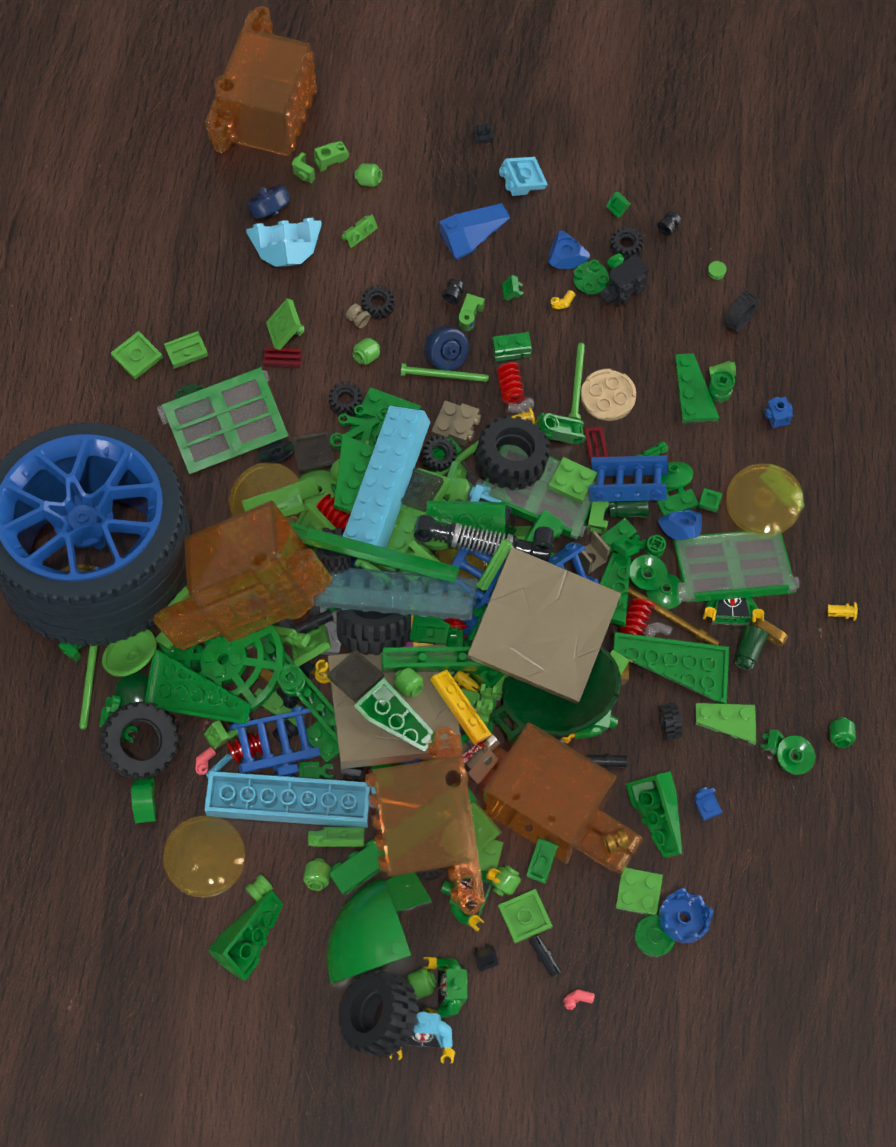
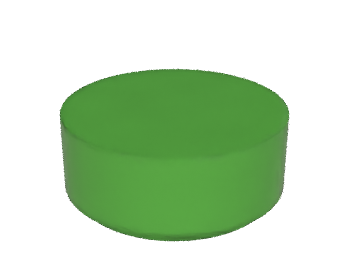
[708,261,726,280]

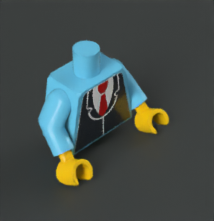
[390,1012,455,1063]

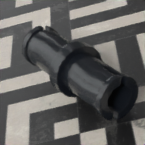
[293,609,334,633]
[586,753,628,769]
[529,935,562,978]

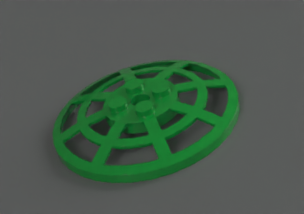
[172,608,285,720]

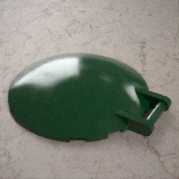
[489,647,621,744]

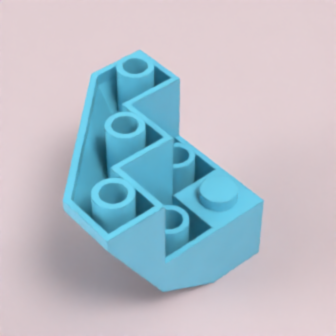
[246,218,322,267]

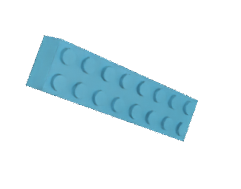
[343,406,430,548]
[205,771,371,828]

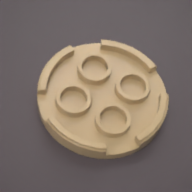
[581,369,636,421]

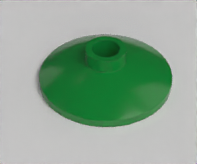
[661,461,693,489]
[630,555,667,591]
[646,574,685,610]
[777,735,815,775]

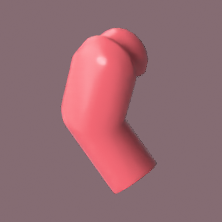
[195,747,216,775]
[563,990,594,1010]

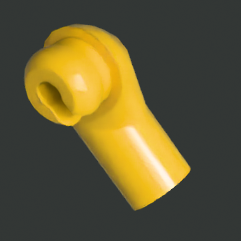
[550,290,575,310]

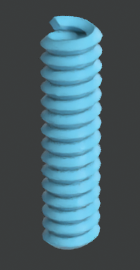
[206,754,232,777]

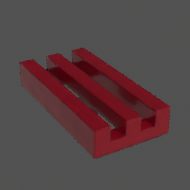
[263,347,302,368]
[583,426,608,465]

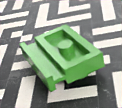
[164,331,208,369]

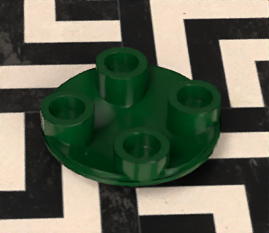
[115,672,149,706]

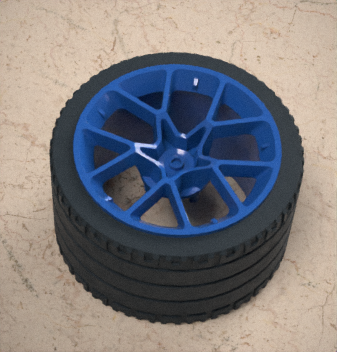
[0,422,194,646]

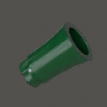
[609,500,649,518]
[734,625,769,670]

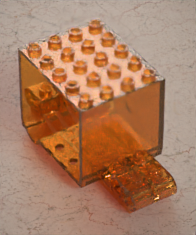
[205,6,317,156]
[153,500,332,650]
[469,722,643,874]
[365,727,485,915]

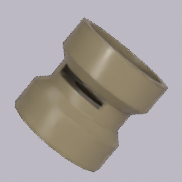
[345,303,371,329]

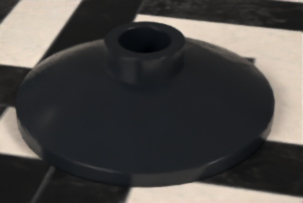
[258,441,294,464]

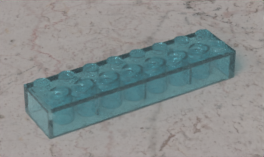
[314,568,478,620]

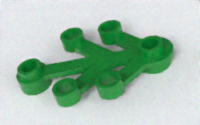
[330,405,389,450]

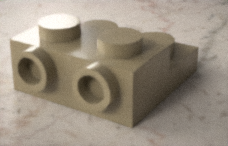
[431,401,481,447]

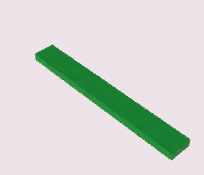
[303,528,460,583]

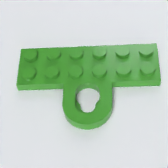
[366,468,452,574]

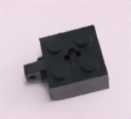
[599,255,649,307]

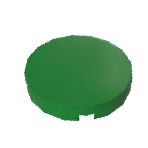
[634,915,675,957]

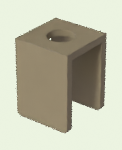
[577,531,610,575]

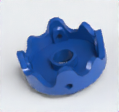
[659,888,713,943]

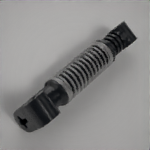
[414,515,554,562]

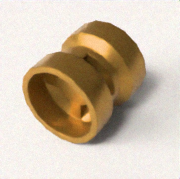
[603,828,630,854]

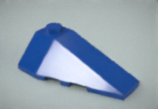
[439,203,510,260]

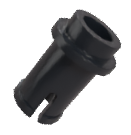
[276,686,298,709]

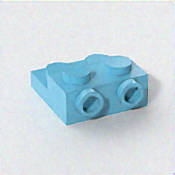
[499,157,548,196]

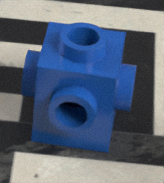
[764,397,793,429]

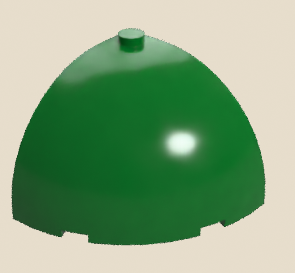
[326,878,411,985]

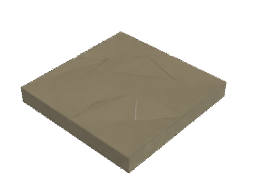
[466,547,621,704]
[328,644,462,769]

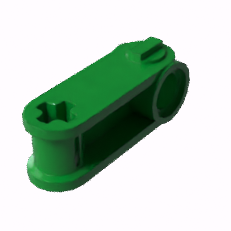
[534,413,586,444]

